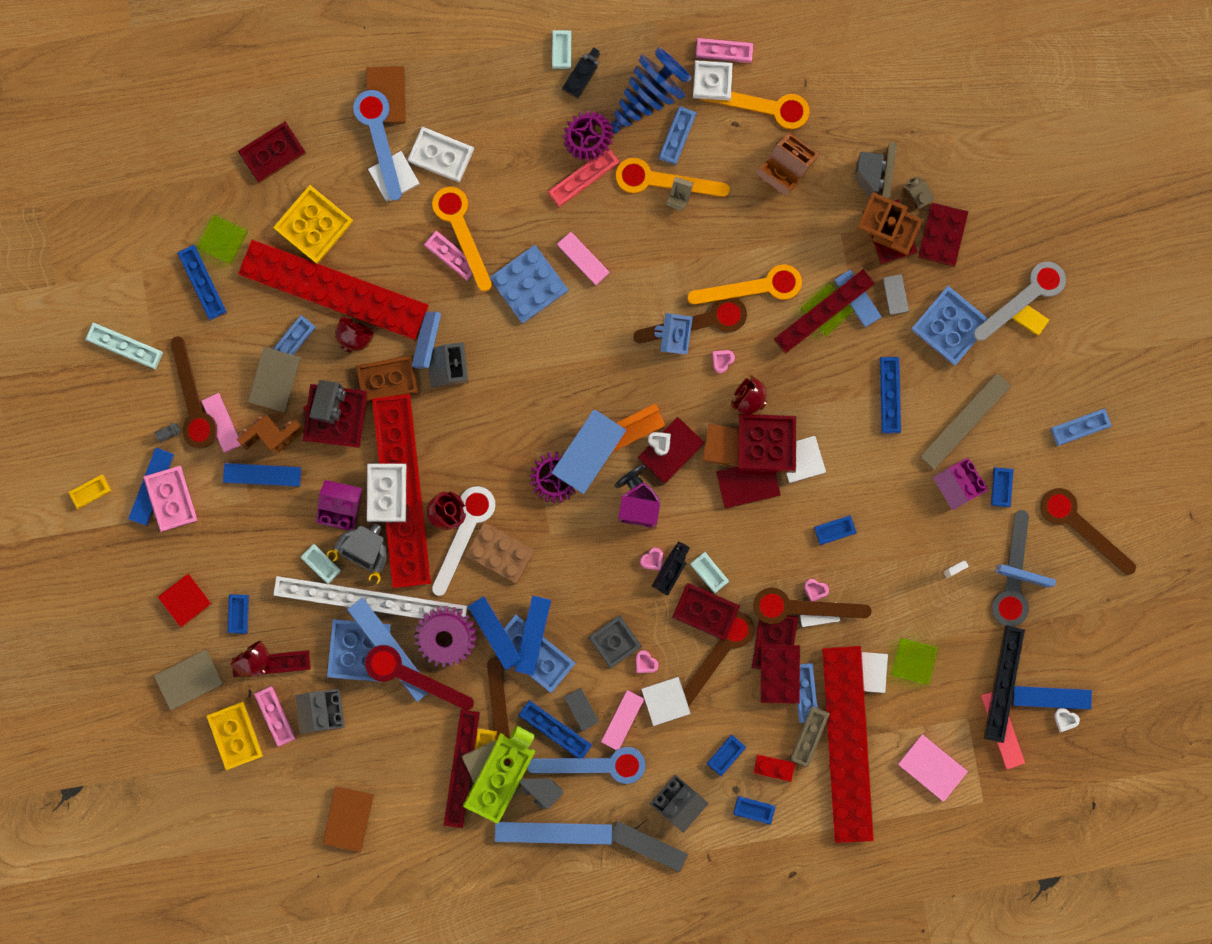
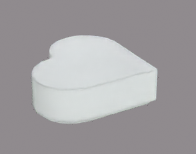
[648,432,671,456]
[1054,708,1080,732]

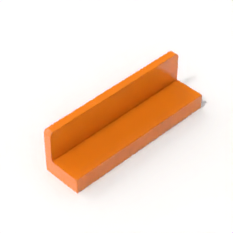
[612,403,665,453]

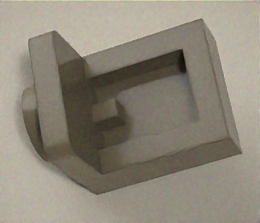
[666,177,693,211]
[903,177,935,209]

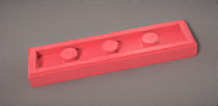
[548,149,620,208]
[981,692,1025,770]

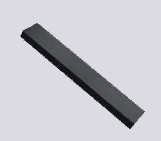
[983,625,1025,743]

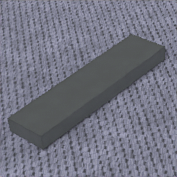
[612,821,688,872]

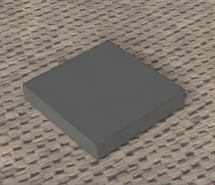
[589,615,642,669]

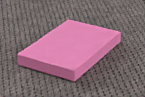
[143,466,198,532]
[897,734,968,802]

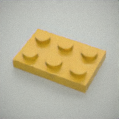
[207,702,264,770]

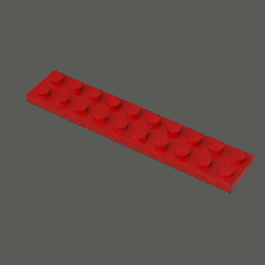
[238,239,429,341]
[372,394,432,589]
[822,646,874,843]

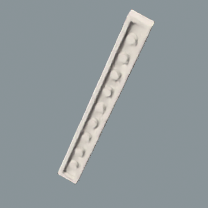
[273,576,467,619]

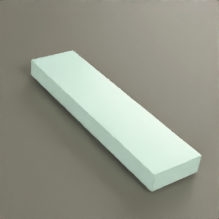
[85,323,163,370]

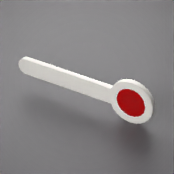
[432,486,495,596]

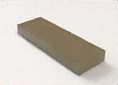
[881,143,897,199]
[790,706,830,767]

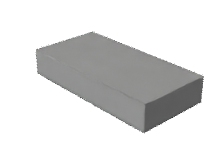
[883,274,909,315]

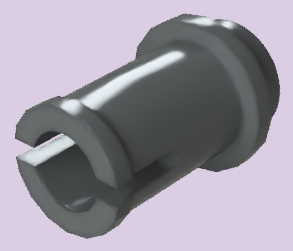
[155,422,181,443]

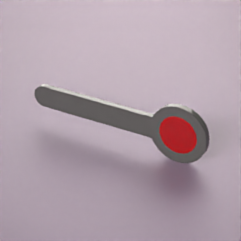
[992,510,1029,627]

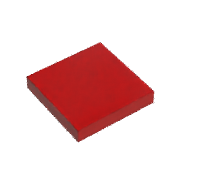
[158,574,212,628]

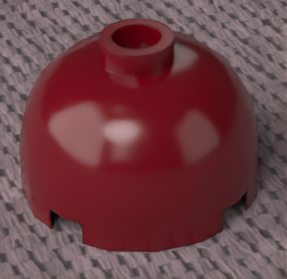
[335,317,374,353]
[731,375,767,414]
[427,491,466,531]
[230,640,270,677]

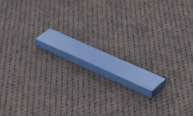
[346,597,428,702]
[495,822,612,844]

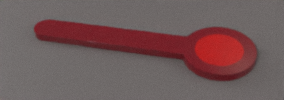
[365,645,474,710]

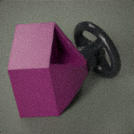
[614,464,660,528]

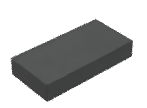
[564,688,599,731]

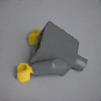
[327,523,387,584]

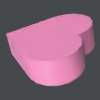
[712,350,735,374]
[640,548,663,571]
[804,579,829,601]
[636,650,659,673]

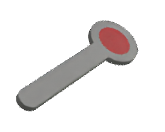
[974,262,1066,341]

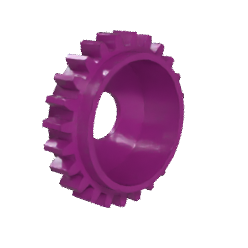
[414,606,476,667]

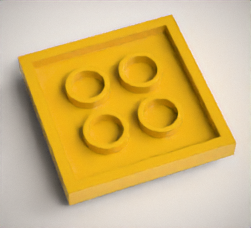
[273,185,354,264]

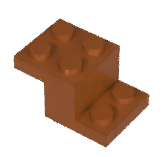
[756,133,820,196]
[857,192,923,255]
[236,415,304,455]

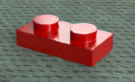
[753,754,795,782]

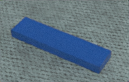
[177,245,227,321]
[879,357,901,434]
[128,448,175,526]
[223,463,301,487]
[515,595,551,676]
[468,596,523,670]
[1013,686,1092,709]
[518,700,592,758]

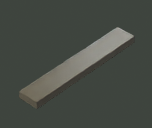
[920,373,1011,470]

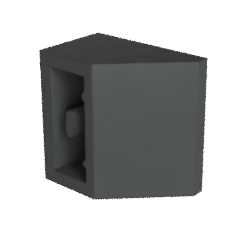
[855,152,886,198]
[429,342,469,388]
[309,380,346,424]
[295,689,345,734]
[650,775,709,833]
[519,778,564,810]

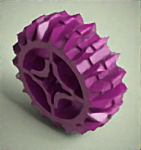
[563,111,614,162]
[529,452,576,504]

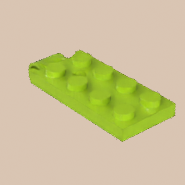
[463,726,535,824]

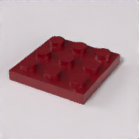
[302,384,368,448]
[738,414,796,473]

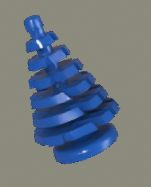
[610,47,691,134]

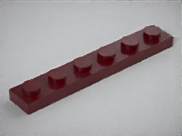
[773,269,875,354]
[443,709,480,828]

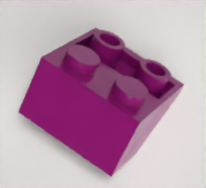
[933,457,988,511]
[316,480,362,531]

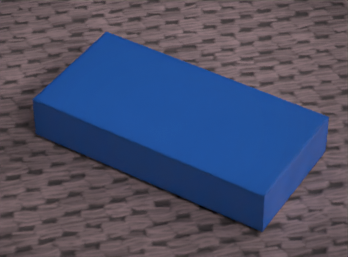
[991,467,1014,508]
[814,515,857,546]
[228,594,249,634]
[706,734,746,776]
[733,796,776,825]

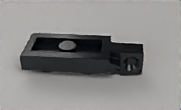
[562,47,600,99]
[652,541,690,595]

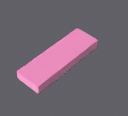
[695,38,753,63]
[424,231,473,281]
[557,232,610,286]
[202,393,241,453]
[254,686,296,747]
[601,690,644,750]

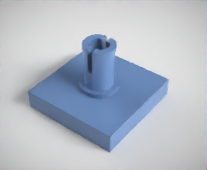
[654,313,693,354]

